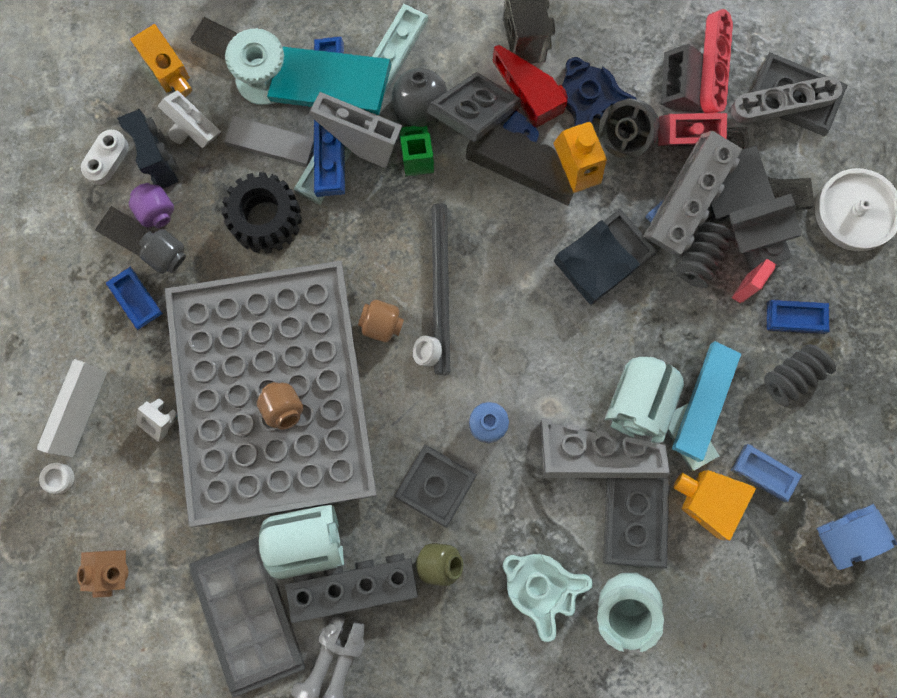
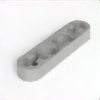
[730,76,842,124]

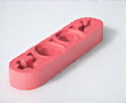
[700,9,733,113]

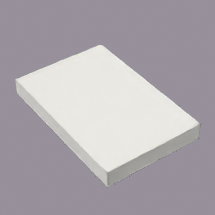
[37,359,107,457]

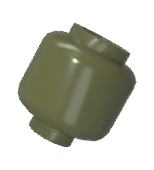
[416,543,464,587]

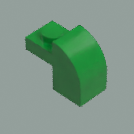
[399,126,434,177]

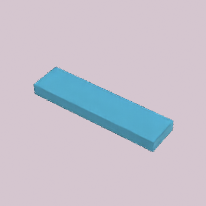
[672,341,741,462]

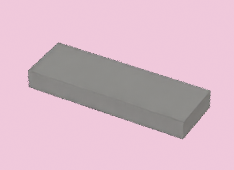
[224,116,314,167]

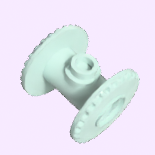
[225,28,284,105]

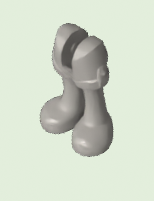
[291,614,365,698]

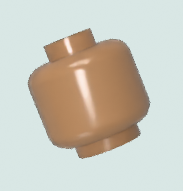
[358,299,404,343]
[256,382,303,430]

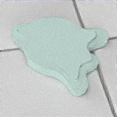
[502,554,592,642]

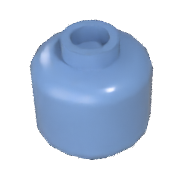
[469,402,509,443]

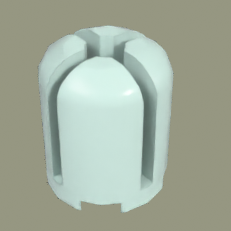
[604,357,684,443]
[259,505,344,580]

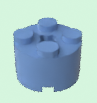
[816,504,897,570]

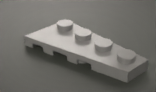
[540,418,670,478]

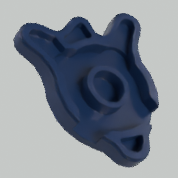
[562,57,637,127]

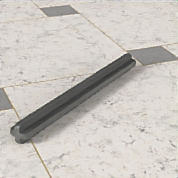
[432,203,450,375]

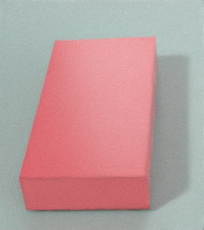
[731,259,776,303]

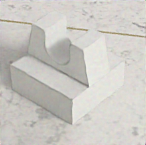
[136,399,177,442]

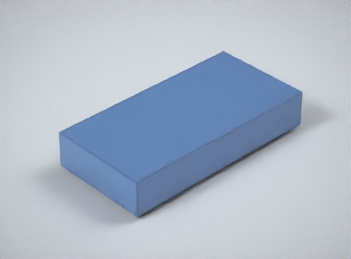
[731,444,802,502]

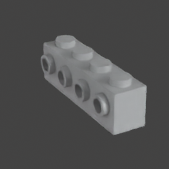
[643,131,742,254]

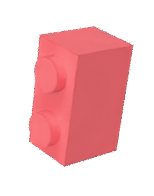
[658,113,727,146]

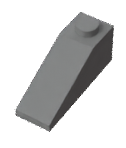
[309,92,402,168]

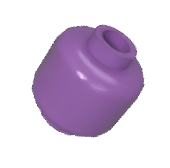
[128,183,174,228]

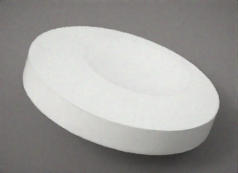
[815,168,897,251]

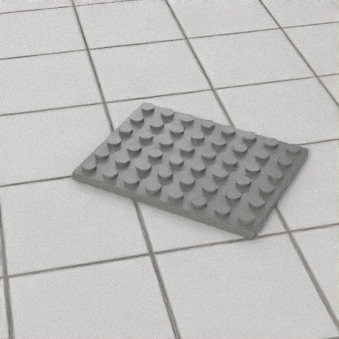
[165,261,377,528]

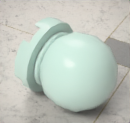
[597,573,664,652]

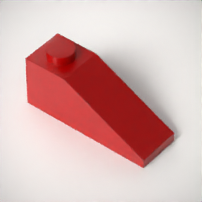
[492,44,568,128]

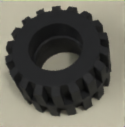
[222,172,302,254]

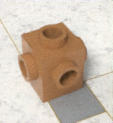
[77,550,128,598]

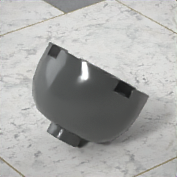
[392,68,447,127]
[599,98,660,159]

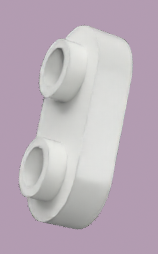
[81,130,129,185]

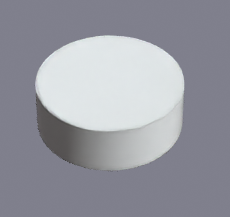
[413,336,442,367]
[39,463,74,494]

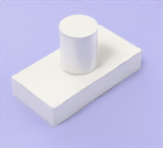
[158,90,221,148]

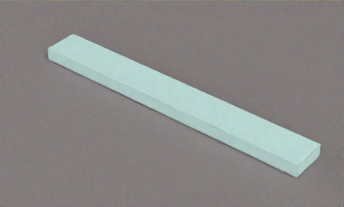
[294,4,428,205]

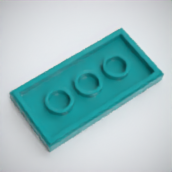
[267,47,392,115]

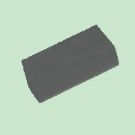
[661,43,703,112]

